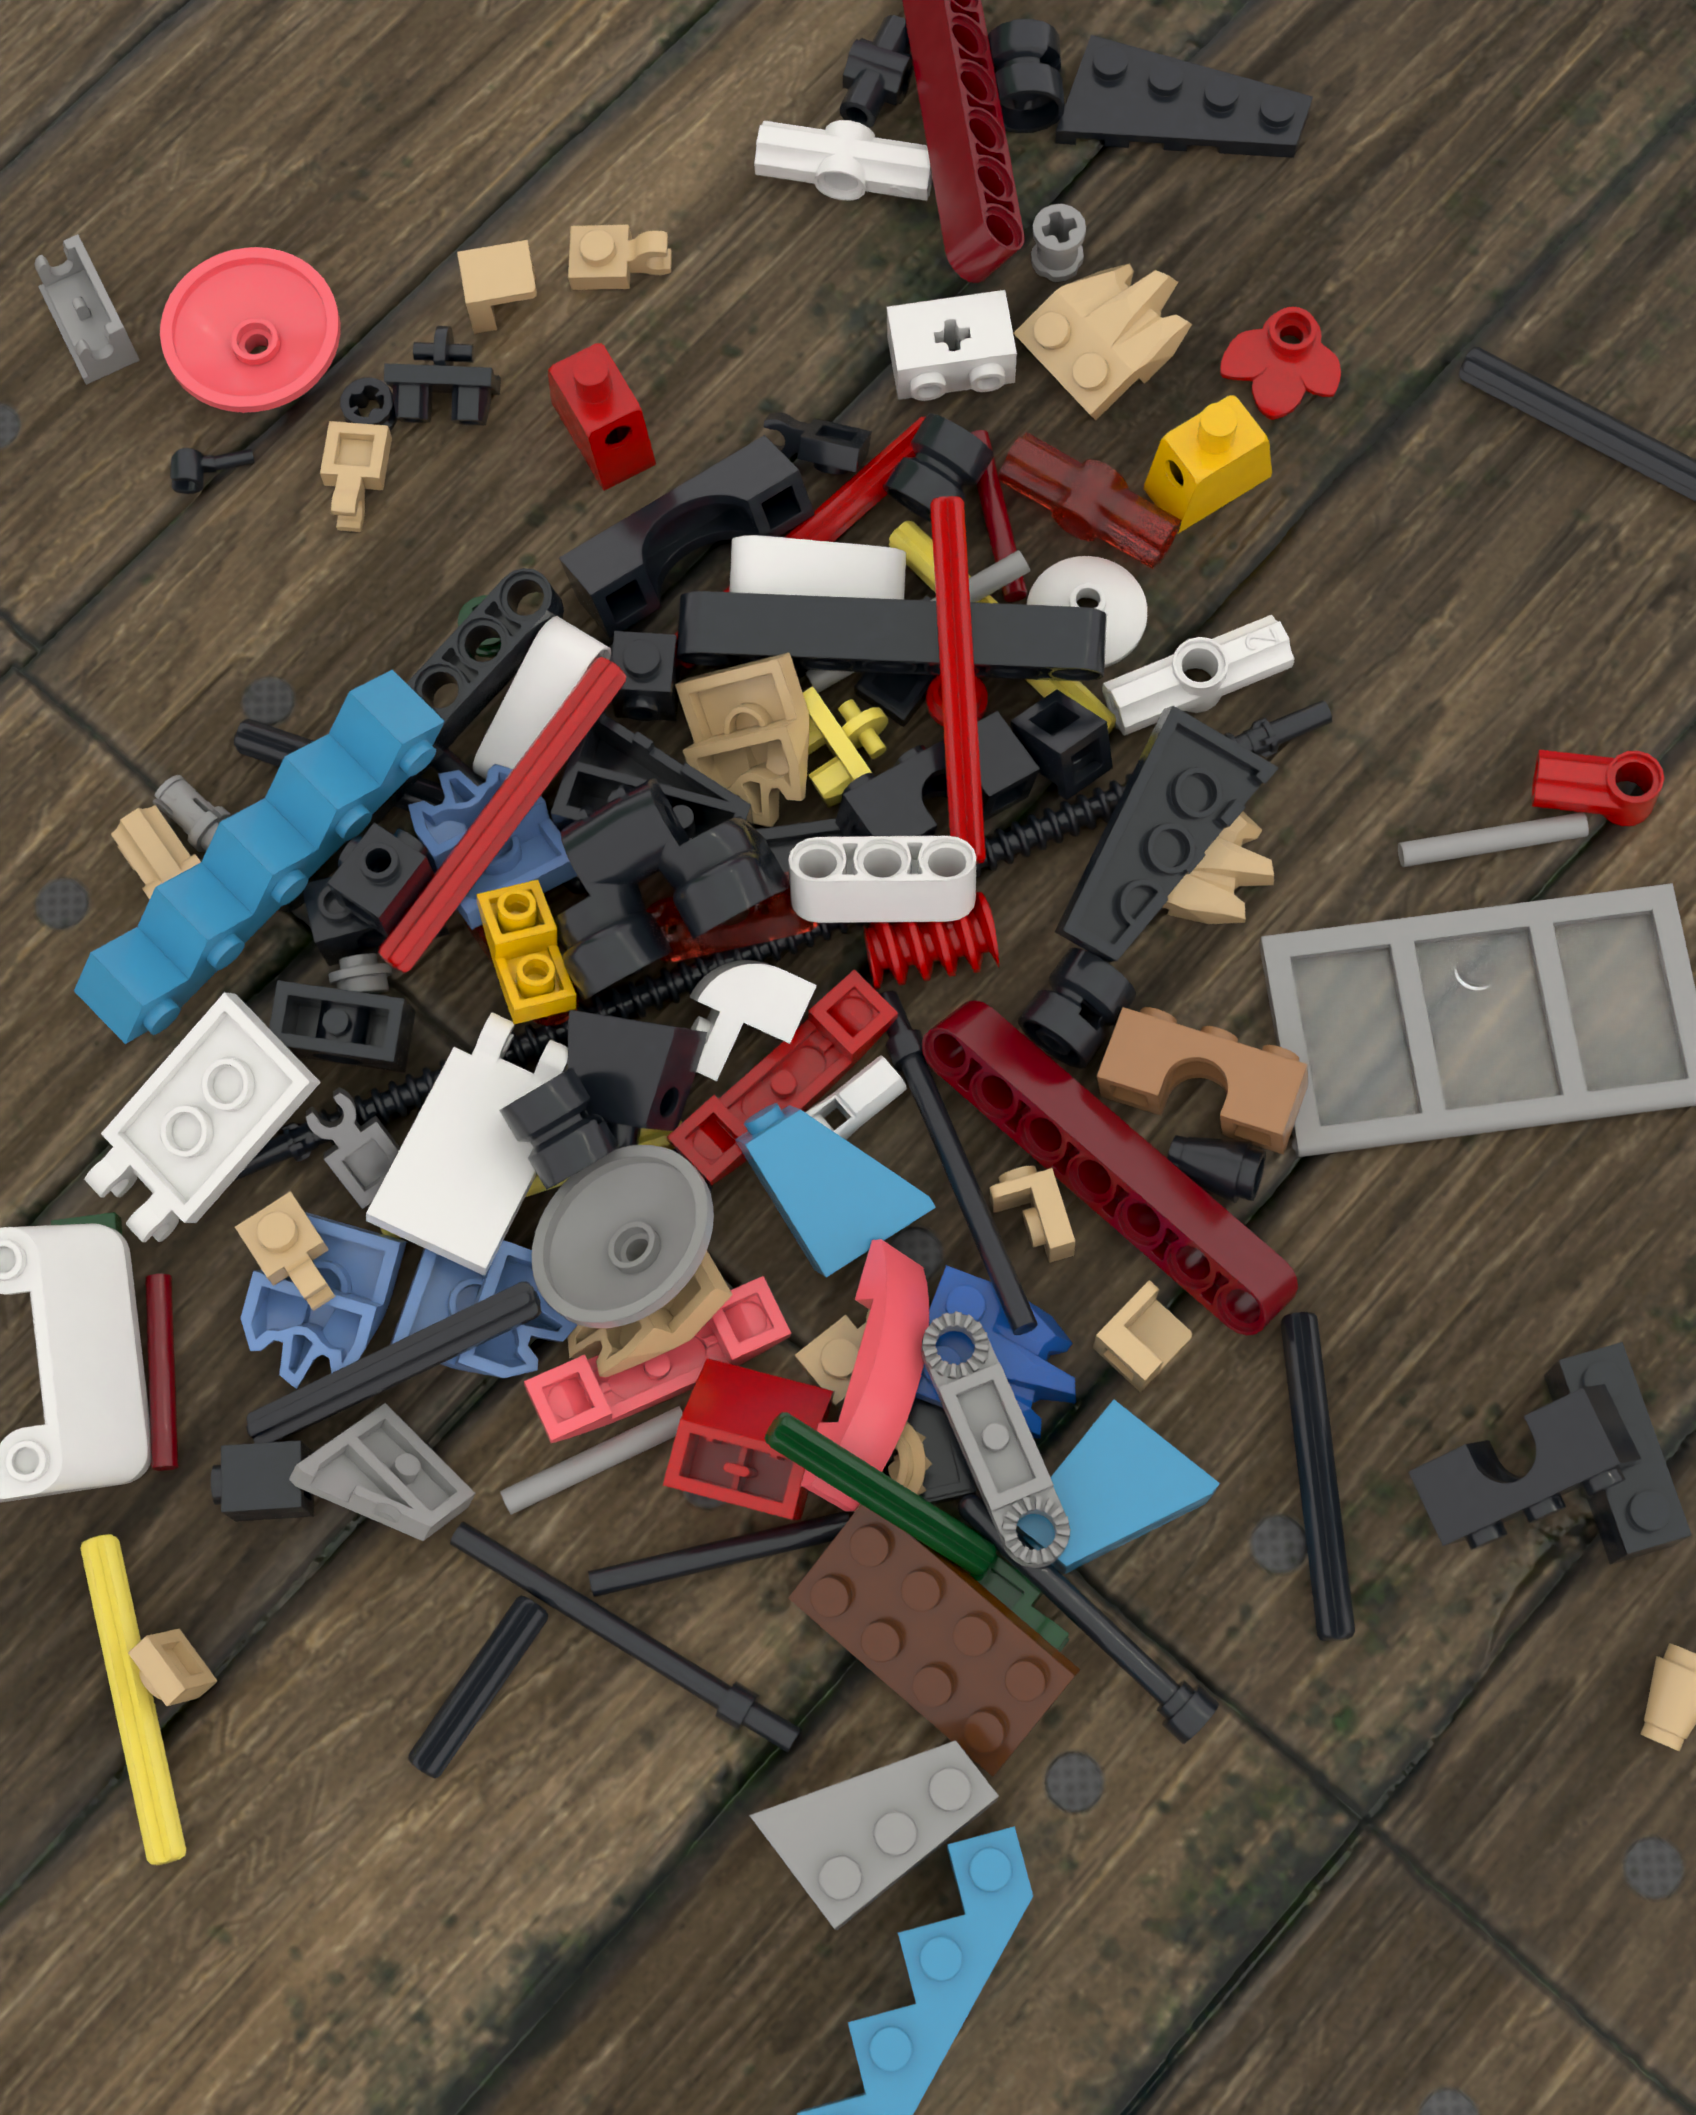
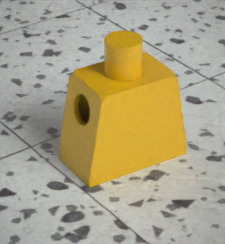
[1143,395,1272,534]

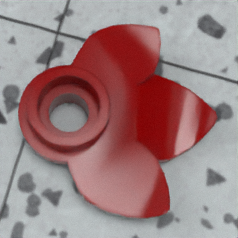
[1220,307,1341,420]

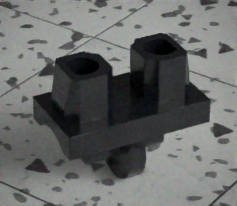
[384,326,501,426]

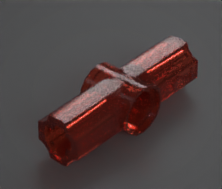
[999,432,1182,569]

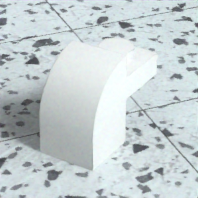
[690,960,817,1081]

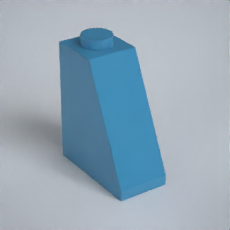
[735,1103,936,1278]
[1016,1399,1220,1574]

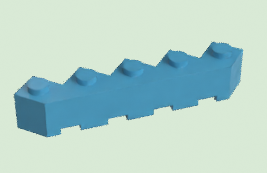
[74,670,445,1044]
[797,1826,1033,2115]

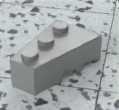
[749,1740,999,1930]

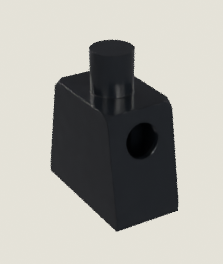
[568,1010,707,1150]

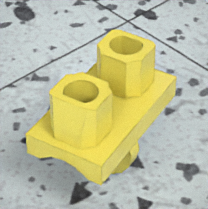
[803,686,888,807]

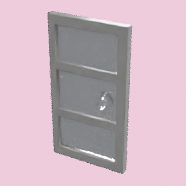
[1259,883,1696,1157]

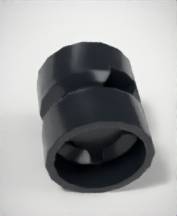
[988,19,1065,133]
[883,413,994,523]
[1018,948,1136,1069]
[499,1067,619,1190]

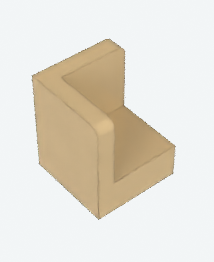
[457,240,537,334]
[1093,1280,1192,1393]

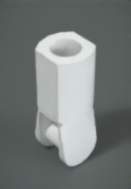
[805,1055,907,1140]

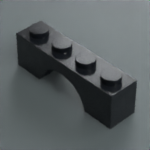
[559,435,815,638]

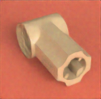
[111,805,201,899]

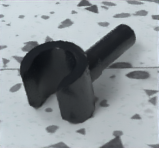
[170,448,255,494]

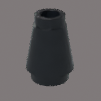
[1167,1135,1266,1203]

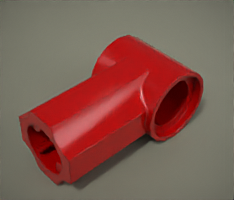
[1531,750,1664,826]

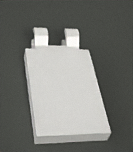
[84,992,321,1242]
[366,1013,568,1276]

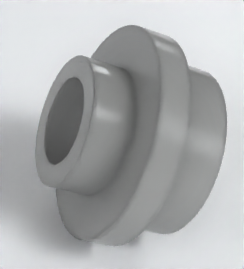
[328,953,393,995]

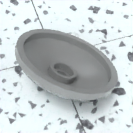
[531,1145,714,1328]

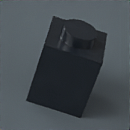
[211,1440,314,1522]

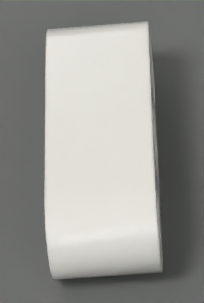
[730,535,906,600]
[473,616,611,779]
[788,836,976,923]

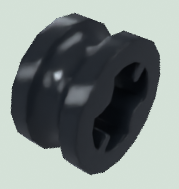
[340,377,397,431]

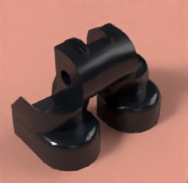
[554,778,790,1000]

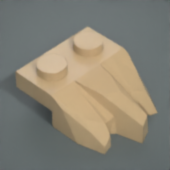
[1013,263,1192,420]
[675,652,809,827]
[1162,811,1274,924]
[568,1251,733,1377]

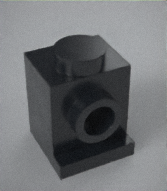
[1011,689,1113,800]

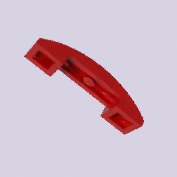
[667,969,898,1185]

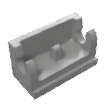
[35,234,140,385]

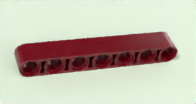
[902,0,1024,283]
[922,1000,1298,1336]

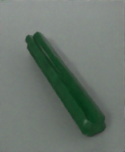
[764,1412,997,1576]

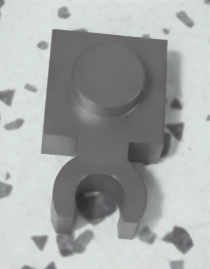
[306,1087,400,1209]

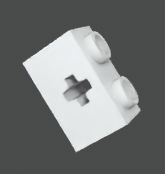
[887,290,1017,401]

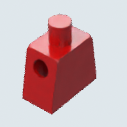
[548,343,656,491]

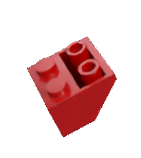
[663,1358,835,1520]

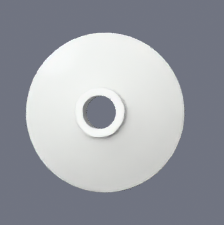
[1026,556,1147,668]

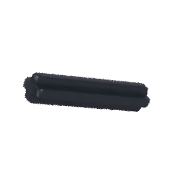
[408,1595,548,1778]

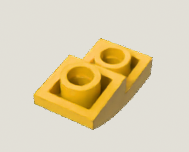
[476,879,576,1025]

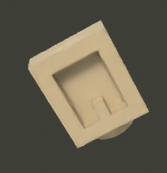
[990,1166,1075,1263]

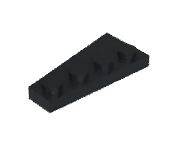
[1055,35,1313,158]
[1055,706,1278,963]

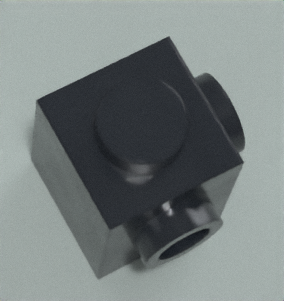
[610,631,682,721]
[327,823,434,937]

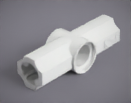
[754,120,933,201]
[1102,615,1294,736]

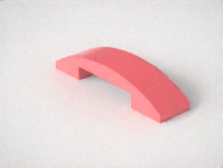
[801,1239,929,1511]
[524,1276,791,1443]

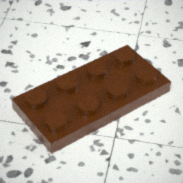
[788,1504,1080,1777]

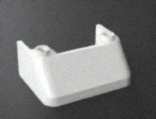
[0,1224,151,1503]

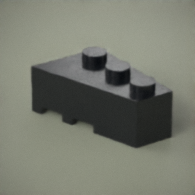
[551,711,754,840]

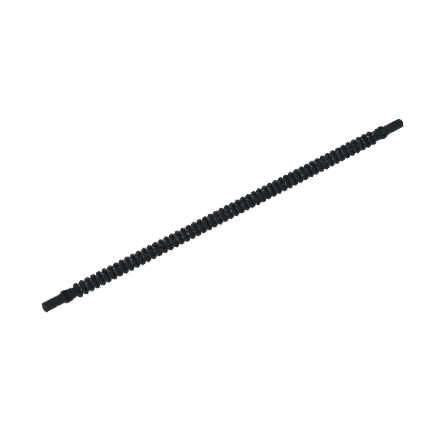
[234,700,1332,1181]

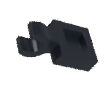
[764,412,872,475]

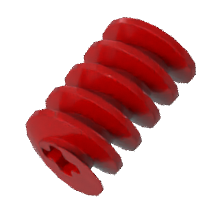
[864,891,999,989]

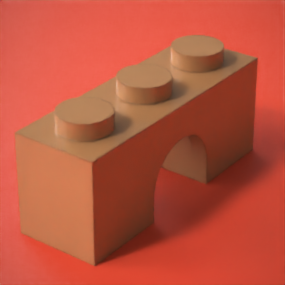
[1097,1007,1308,1155]

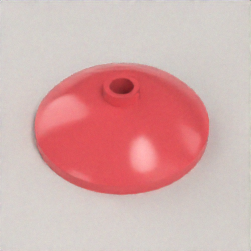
[160,247,341,413]

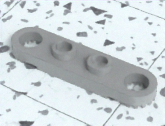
[921,1312,1071,1568]

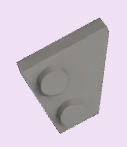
[289,1403,476,1541]

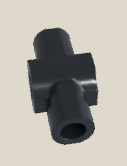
[839,15,914,128]

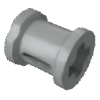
[1031,204,1086,282]

